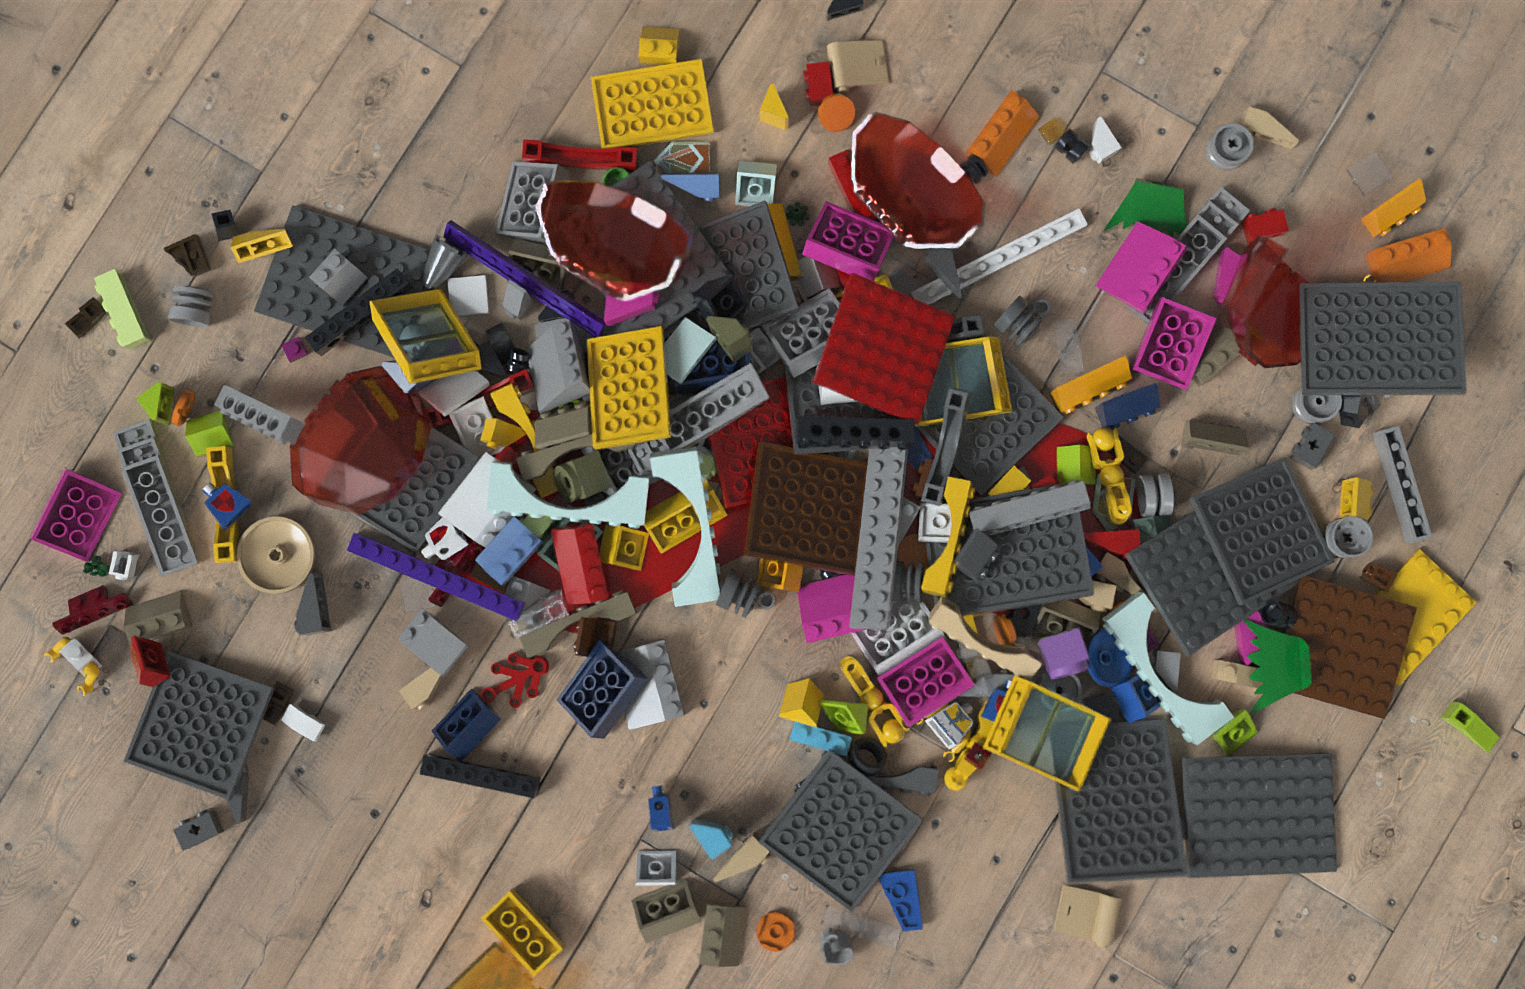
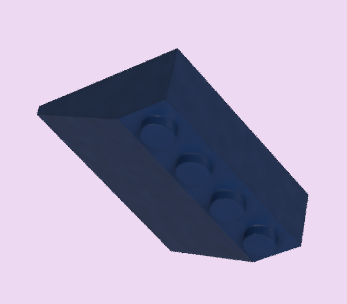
[670,322,752,395]
[557,640,648,739]

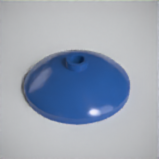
[1086,629,1132,687]

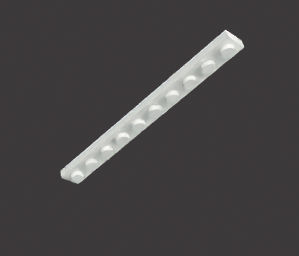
[910,209,1088,305]

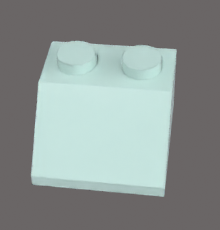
[735,161,777,206]

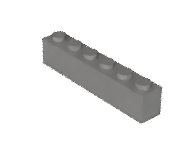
[1373,426,1432,544]
[969,481,1090,536]

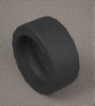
[848,737,887,776]

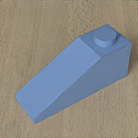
[662,173,719,201]

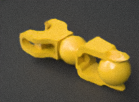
[1086,427,1132,526]
[839,656,910,747]
[944,700,1016,791]

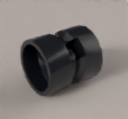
[1054,128,1090,164]
[1260,600,1297,629]

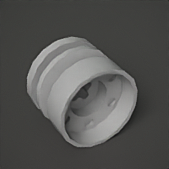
[168,286,214,327]
[1323,516,1373,558]

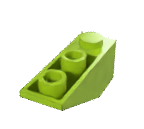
[1441,702,1499,753]

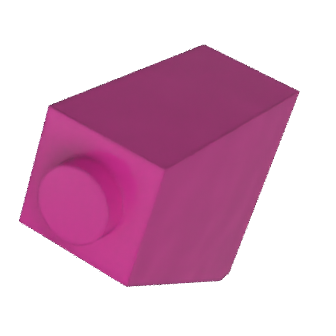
[1213,247,1258,309]
[604,283,659,326]
[1234,611,1269,665]

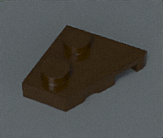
[163,234,211,277]

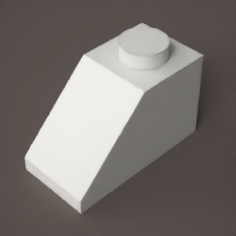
[1089,116,1121,164]

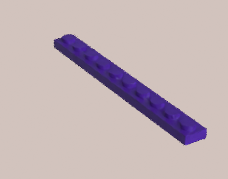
[443,220,606,338]
[347,533,525,621]

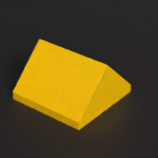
[760,83,789,130]
[778,678,824,727]

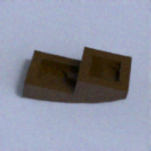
[65,297,106,339]
[263,681,294,726]

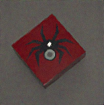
[964,742,992,770]

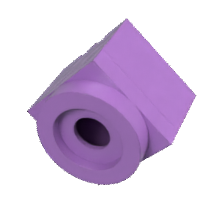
[1037,628,1089,680]

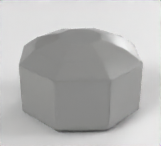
[1031,299,1050,317]
[756,591,776,610]

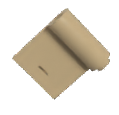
[827,40,889,94]
[1053,885,1122,948]

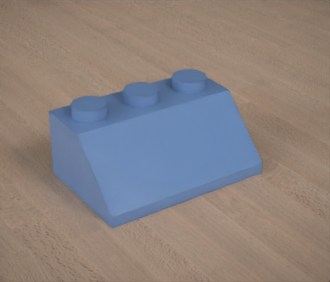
[475,516,543,586]

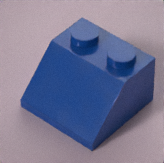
[1110,674,1161,723]

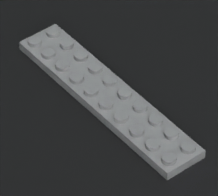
[849,447,908,630]

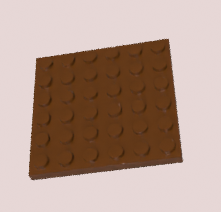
[744,441,868,576]
[1284,576,1417,719]

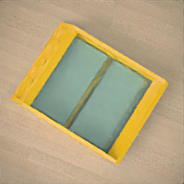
[370,289,482,384]
[914,337,1012,426]
[983,675,1111,792]

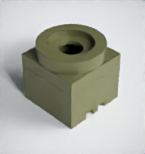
[554,451,612,503]

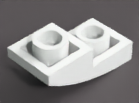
[281,704,325,742]

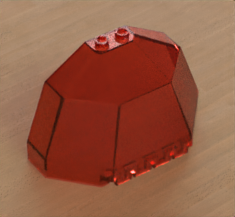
[851,112,986,248]
[536,180,693,302]
[1222,235,1310,368]
[289,366,433,515]

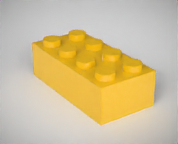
[480,888,565,976]

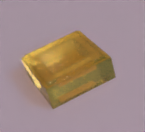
[1038,118,1065,145]

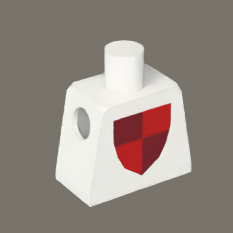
[421,517,468,560]

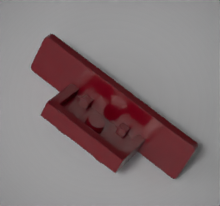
[428,539,485,607]
[52,585,133,635]

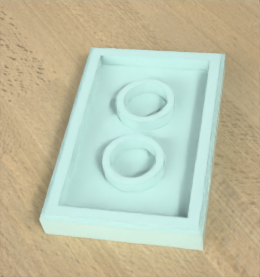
[664,317,716,384]

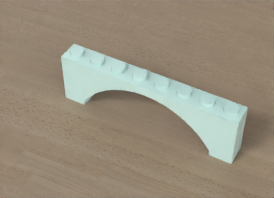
[650,446,723,607]
[487,461,649,528]
[1102,591,1234,745]

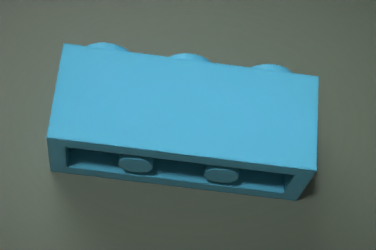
[789,721,852,756]

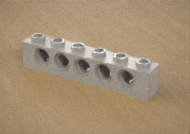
[214,385,305,445]

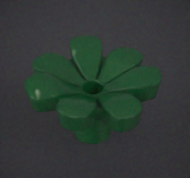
[785,202,810,226]
[83,556,110,577]

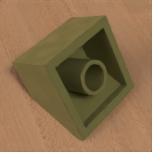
[706,316,753,362]

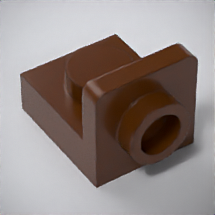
[1360,563,1397,592]

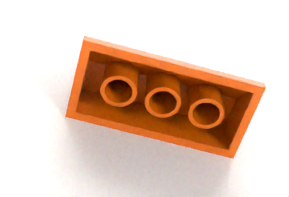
[965,89,1040,177]
[1366,228,1452,283]

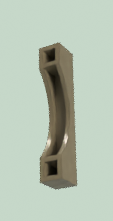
[517,435,637,481]
[519,590,637,658]

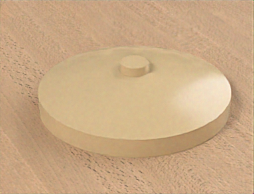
[236,517,316,594]

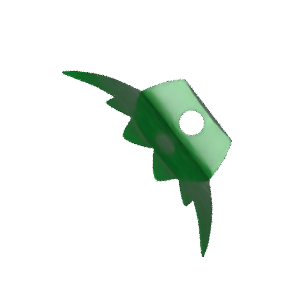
[1104,178,1187,238]
[1243,619,1312,715]

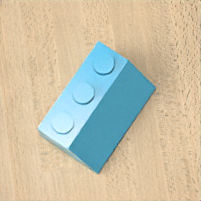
[689,818,733,860]

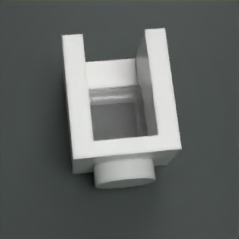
[109,550,140,580]

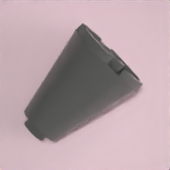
[422,235,469,290]

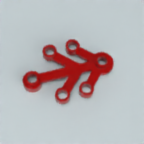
[480,653,549,708]

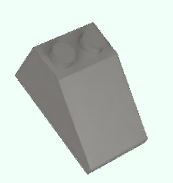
[398,608,468,677]

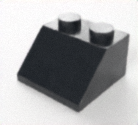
[692,274,748,324]

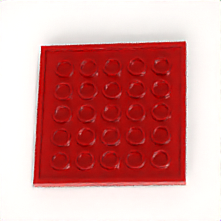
[812,272,955,425]
[708,377,828,509]

